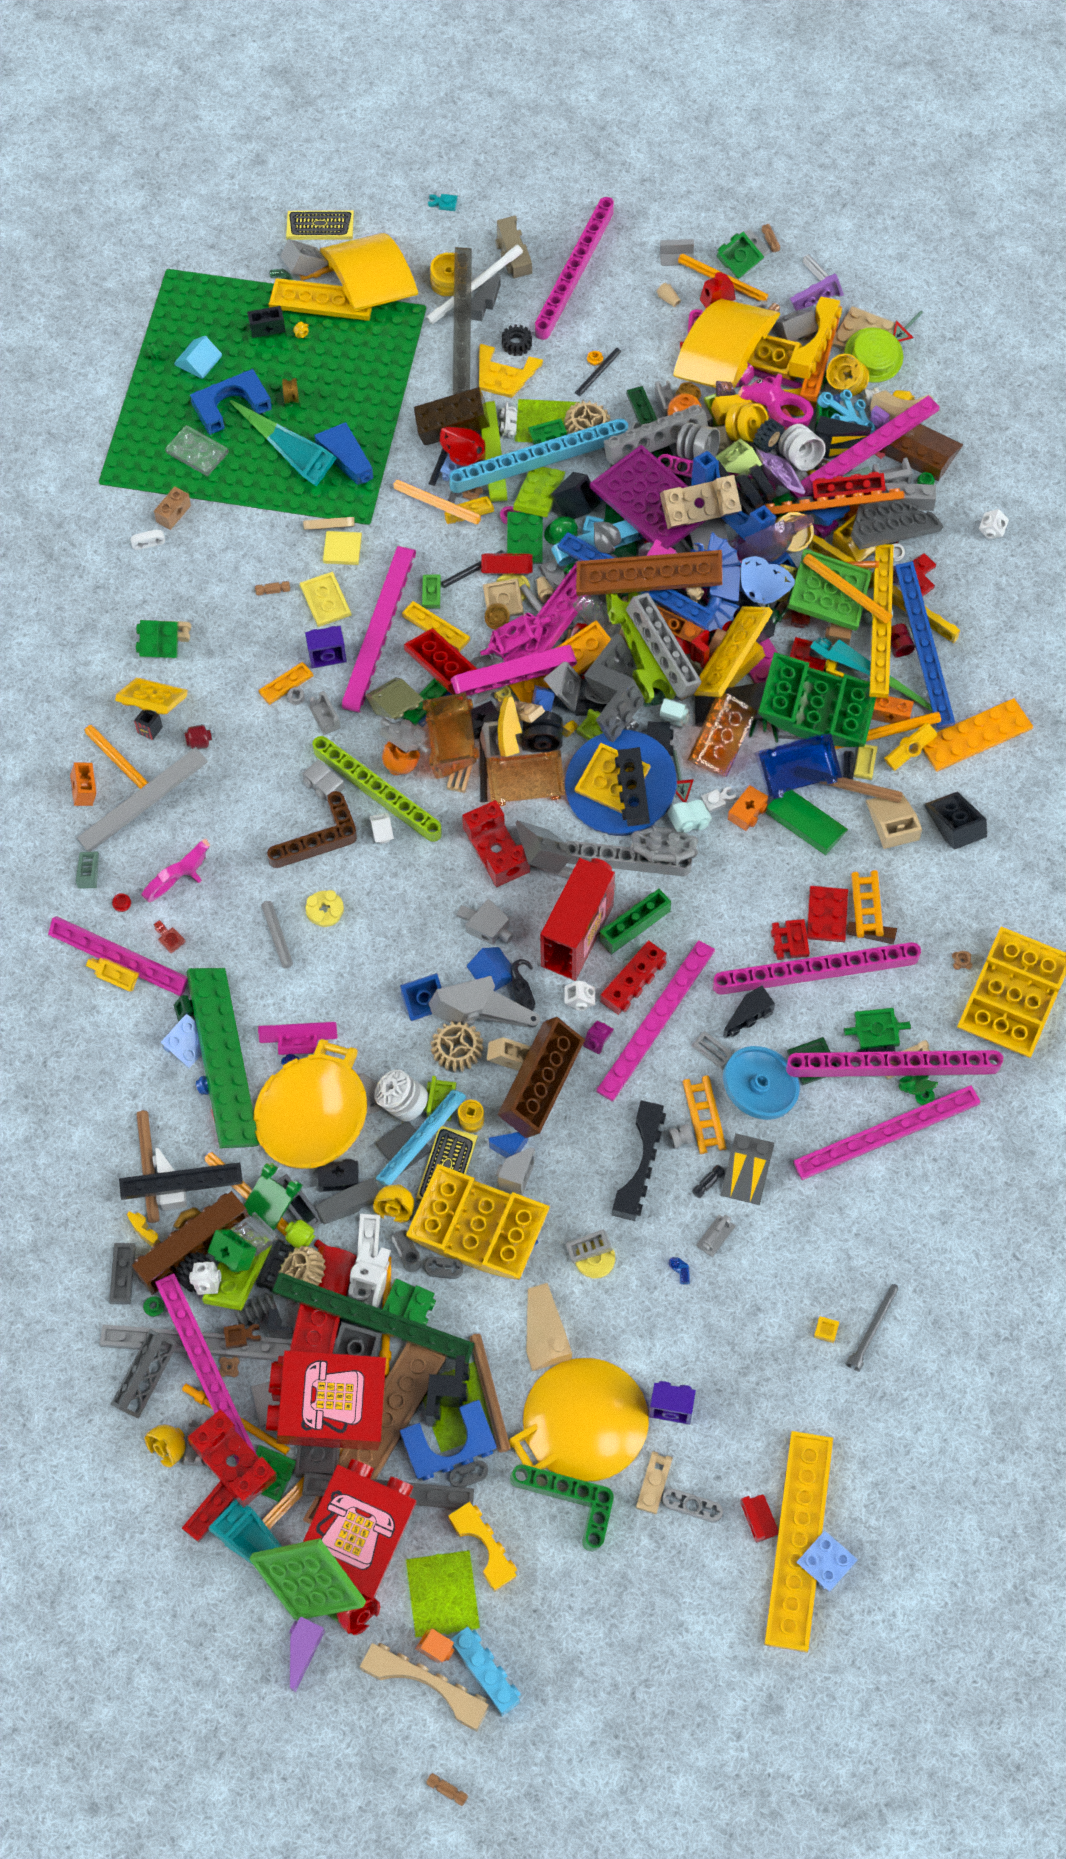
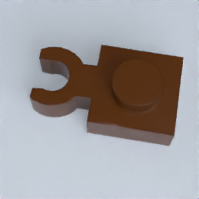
[224,1324,262,1349]

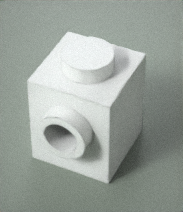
[369,813,394,844]

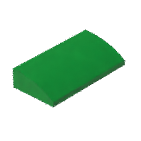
[766,787,848,856]

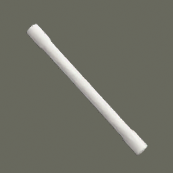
[426,244,523,325]

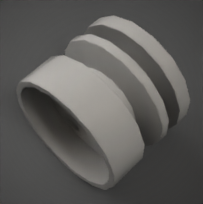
[677,422,720,461]

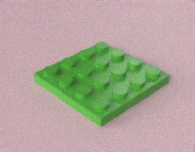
[788,549,872,631]
[249,1538,366,1620]

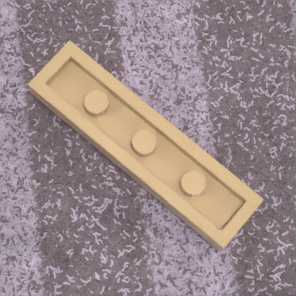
[496,700,545,723]

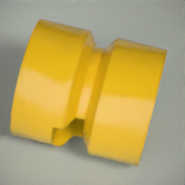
[458,1099,485,1133]

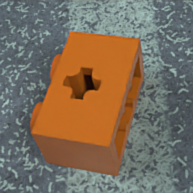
[872,696,914,724]
[70,762,97,806]
[728,785,768,831]
[415,1628,454,1663]

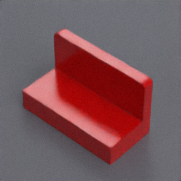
[690,629,710,669]
[740,1494,779,1543]

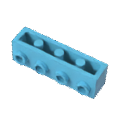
[450,1627,521,1717]

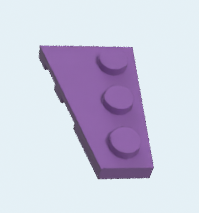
[790,273,844,311]

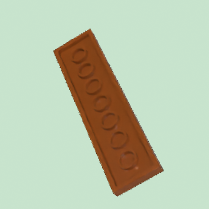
[576,550,723,596]

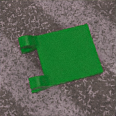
[244,1163,303,1231]

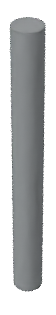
[520,584,567,642]

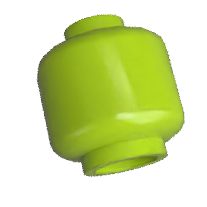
[284,1219,316,1248]

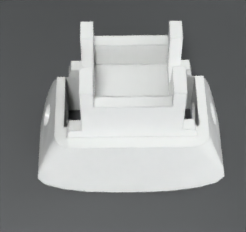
[348,1242,391,1308]

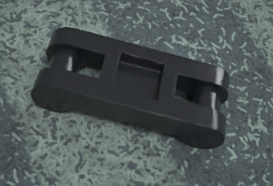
[257,1239,295,1292]

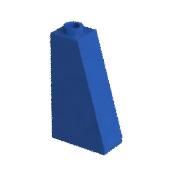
[314,422,373,485]

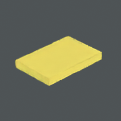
[299,572,352,627]

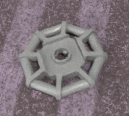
[631,825,698,864]

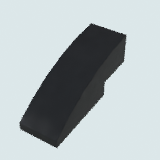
[276,1174,322,1229]

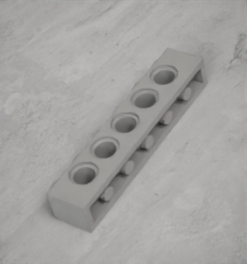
[604,405,708,465]
[626,593,702,698]

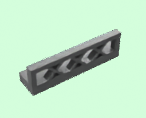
[111,1329,178,1419]

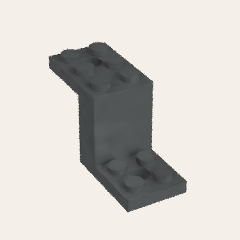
[584,633,645,742]

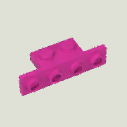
[258,1022,338,1055]

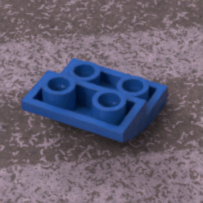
[799,506,850,526]

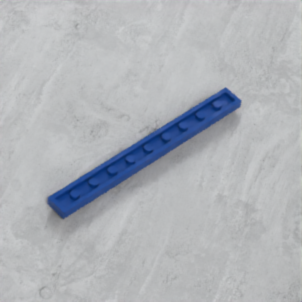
[557,532,716,630]
[895,561,955,729]

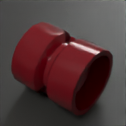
[890,623,916,658]

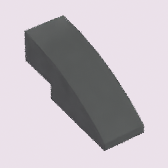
[469,274,501,322]
[315,1178,380,1225]

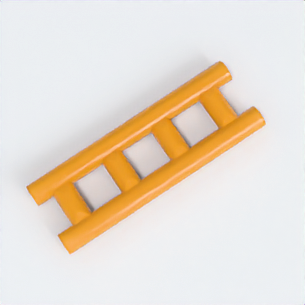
[851,870,884,938]
[682,1075,727,1154]

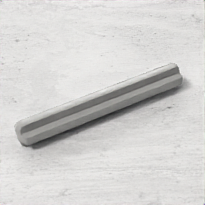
[261,901,293,969]

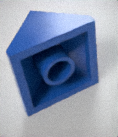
[467,947,512,991]
[400,973,442,1021]

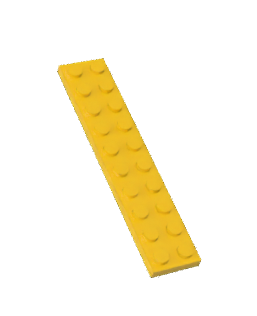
[764,1431,833,1653]

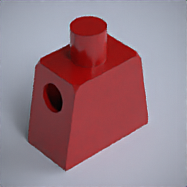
[700,272,736,308]

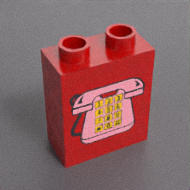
[540,858,615,981]
[266,1350,386,1451]
[303,1458,417,1599]

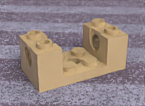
[660,475,742,529]

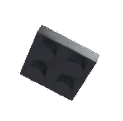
[425,1355,470,1427]

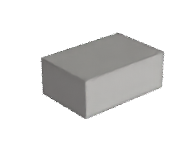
[457,905,477,921]

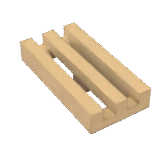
[447,755,474,793]

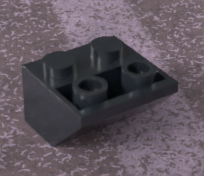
[551,472,601,519]

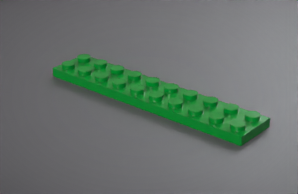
[186,968,260,1149]

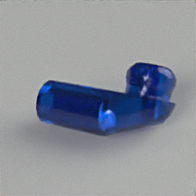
[668,1257,690,1285]

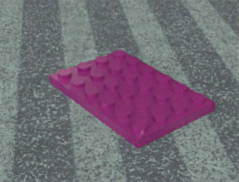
[590,445,707,549]

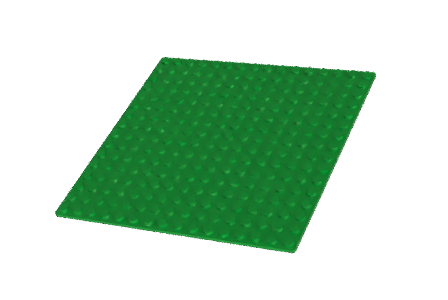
[99,269,427,525]

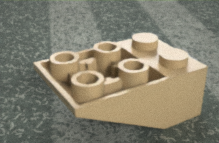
[866,795,922,849]

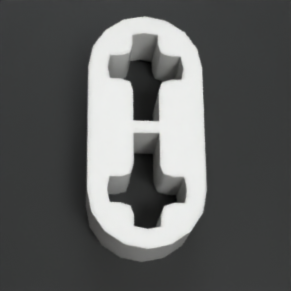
[131,530,165,550]

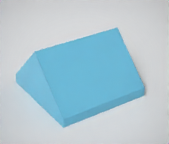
[174,336,222,379]

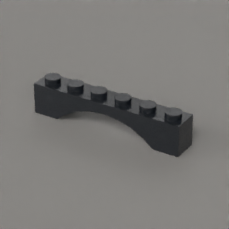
[612,1100,667,1221]

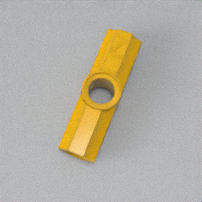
[884,722,937,771]

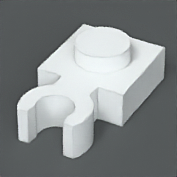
[701,787,736,813]

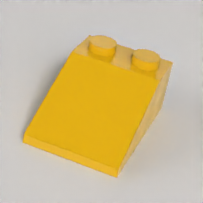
[747,335,803,381]

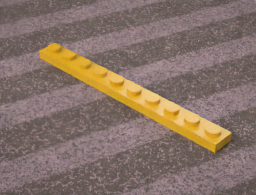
[809,534,960,644]
[869,544,894,698]

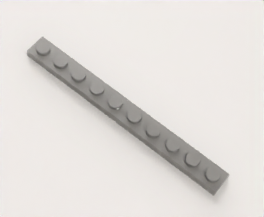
[99,1325,292,1361]

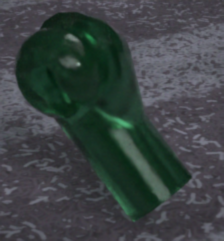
[269,268,293,280]

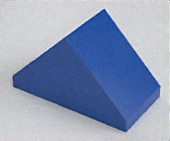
[488,1132,529,1158]

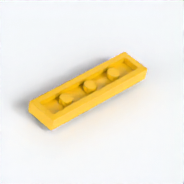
[402,601,470,652]

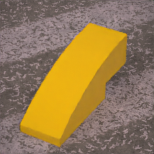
[498,696,522,757]

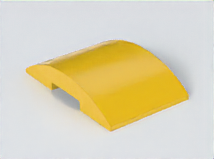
[320,233,418,311]
[673,299,780,392]
[957,926,1066,1058]
[406,1164,550,1280]

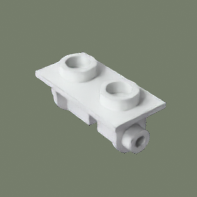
[499,402,517,439]

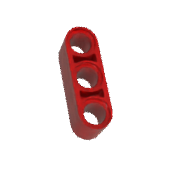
[481,553,533,574]

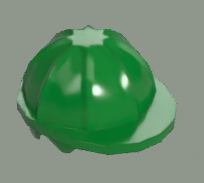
[544,517,578,545]

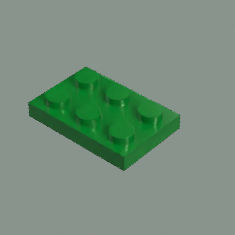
[507,512,543,564]

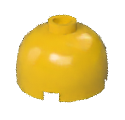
[373,1184,415,1223]
[144,1424,186,1468]

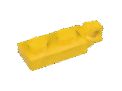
[444,496,494,524]
[86,958,139,992]

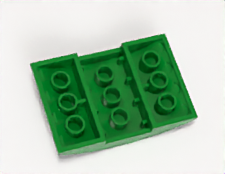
[758,652,876,747]

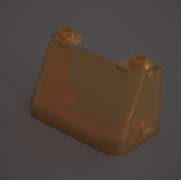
[422,692,480,779]
[485,750,566,806]

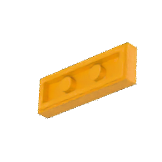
[258,662,314,705]

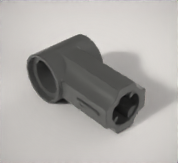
[391,1230,421,1272]

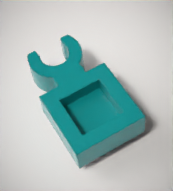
[428,194,458,211]

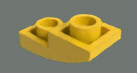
[127,1211,160,1247]

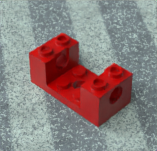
[462,800,530,888]
[188,1409,277,1508]

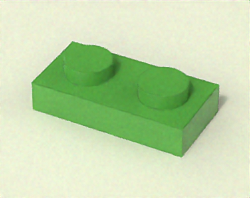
[422,574,441,609]

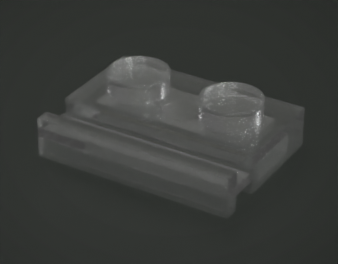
[231,1212,279,1257]

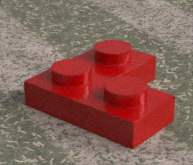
[913,553,936,597]
[790,637,826,672]

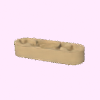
[303,517,355,530]

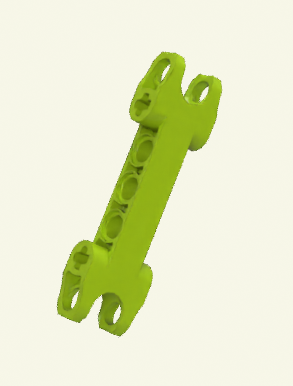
[606,592,676,703]

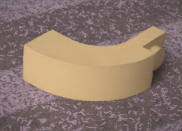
[870,390,933,421]

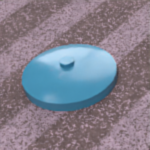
[723,1046,800,1120]

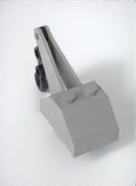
[429,959,540,1028]

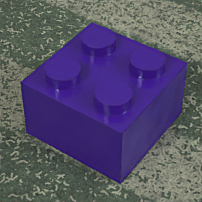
[305,625,347,669]
[649,1381,696,1425]

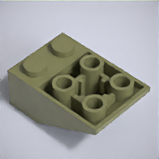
[365,677,424,719]

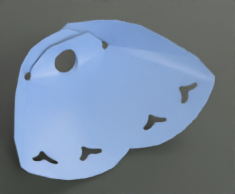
[740,556,795,604]

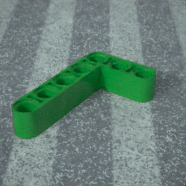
[510,1464,614,1552]

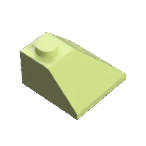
[716,438,762,475]

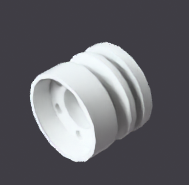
[778,424,825,471]
[375,1070,428,1122]

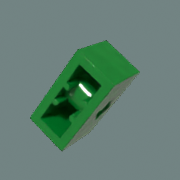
[208,1229,257,1272]

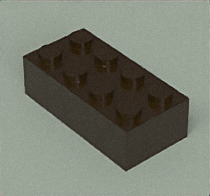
[414,387,490,445]

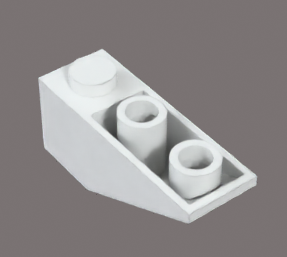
[153,1148,187,1211]

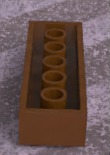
[497,1016,585,1138]
[132,1191,251,1295]

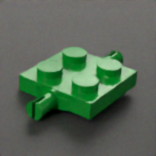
[843,1008,911,1050]

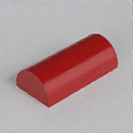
[404,628,477,695]
[318,1246,357,1335]

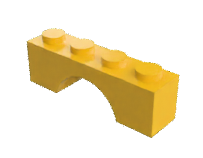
[448,1502,518,1592]

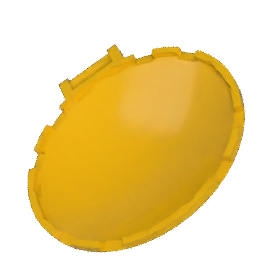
[254,1039,367,1169]
[509,1358,649,1481]

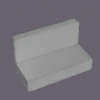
[660,239,694,266]

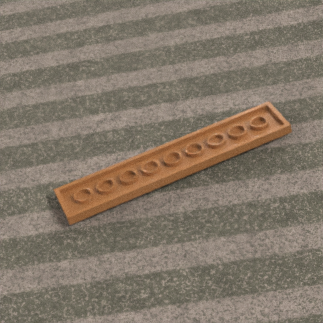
[303,1343,447,1525]

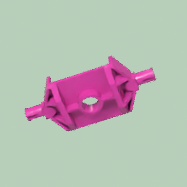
[480,612,553,659]

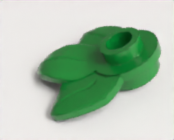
[898,1075,938,1095]

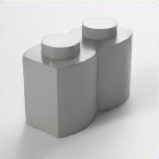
[302,759,345,802]

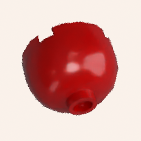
[336,1594,381,1635]

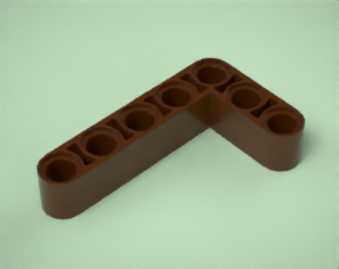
[267,791,357,868]

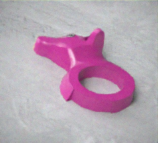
[738,374,813,428]
[141,839,210,903]

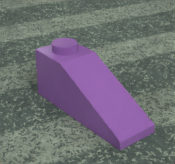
[289,1617,325,1692]

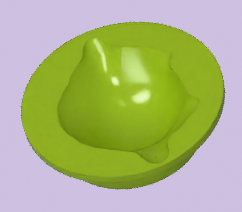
[844,327,904,383]

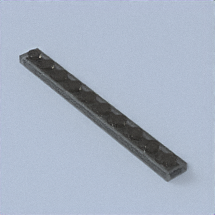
[452,247,472,395]

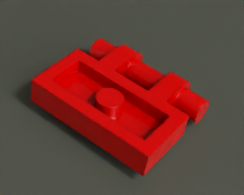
[771,919,810,960]

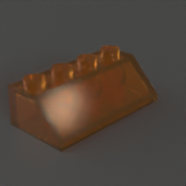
[687,694,757,777]

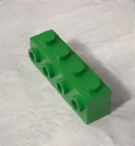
[599,888,671,955]

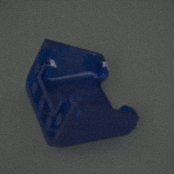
[755,733,842,799]

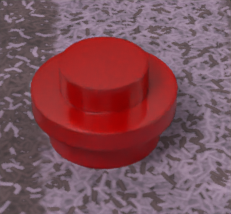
[112,893,131,912]

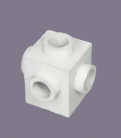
[979,509,1009,539]
[565,980,595,1011]
[189,1262,221,1295]

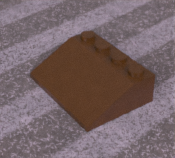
[879,424,963,482]

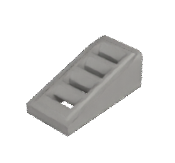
[566,1229,613,1263]

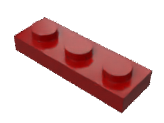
[182,1481,235,1543]

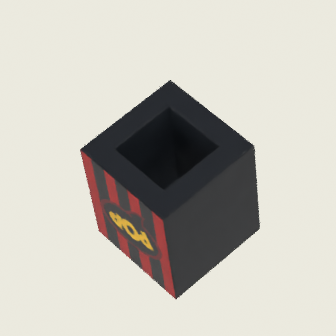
[134,710,163,740]

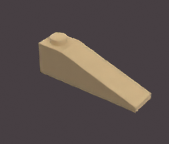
[526,1283,572,1371]

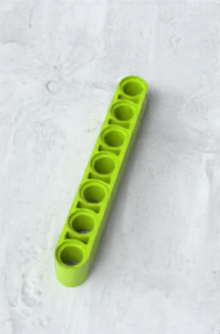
[481,401,508,502]

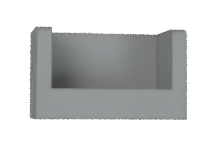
[872,458,913,484]

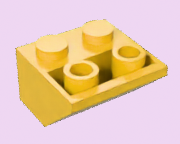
[832,514,875,561]

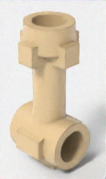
[686,587,704,603]

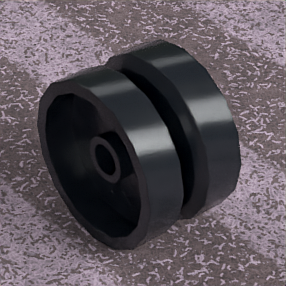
[735,463,777,510]
[522,711,563,753]

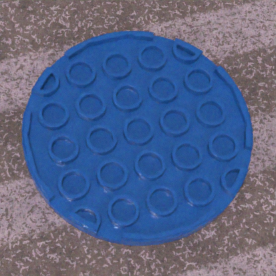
[565,730,677,836]

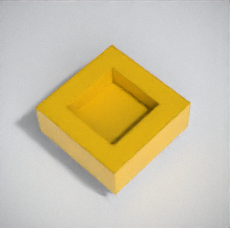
[814,1316,839,1343]

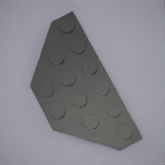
[850,500,944,550]

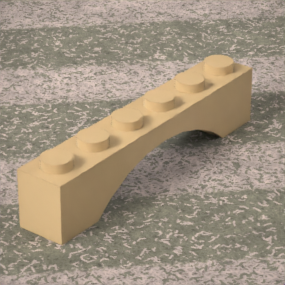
[360,1643,489,1732]

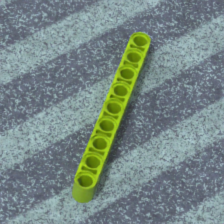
[312,736,442,842]

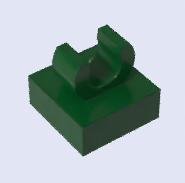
[173,995,194,1022]

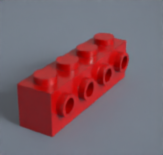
[811,472,886,502]
[600,940,667,1015]

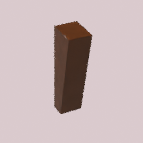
[847,921,897,945]

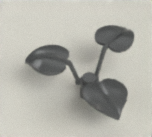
[593,522,653,605]

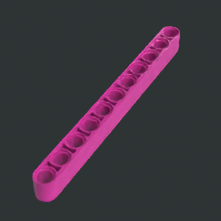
[535,197,614,340]
[342,546,416,713]
[713,942,921,995]
[786,1050,1004,1077]

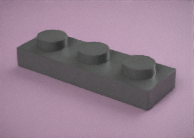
[109,1243,136,1304]

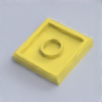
[323,531,362,565]

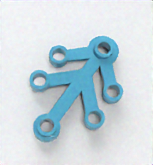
[817,389,876,434]

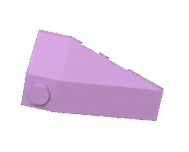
[756,449,805,494]

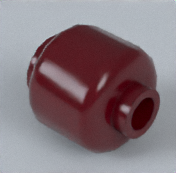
[184,724,212,750]

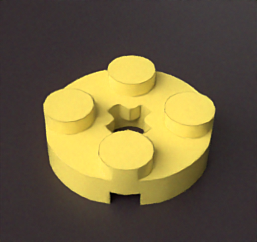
[305,890,344,927]

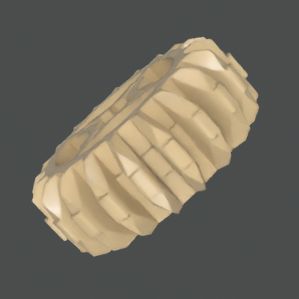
[564,400,610,434]
[431,1021,484,1072]
[278,1246,326,1286]

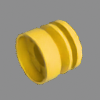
[826,354,869,396]

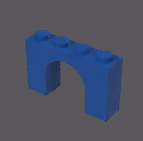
[190,369,272,435]
[399,1400,497,1481]

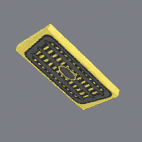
[286,210,354,240]
[416,1126,478,1201]

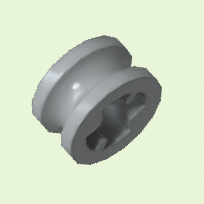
[288,687,305,705]

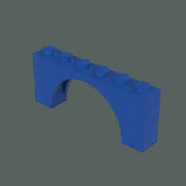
[691,451,776,553]

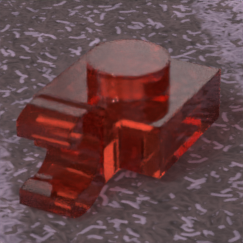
[153,920,186,954]

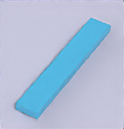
[376,1090,466,1186]

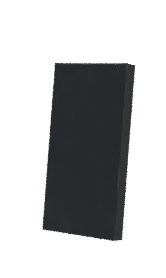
[695,682,766,727]

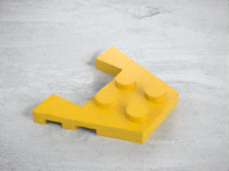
[479,344,543,398]

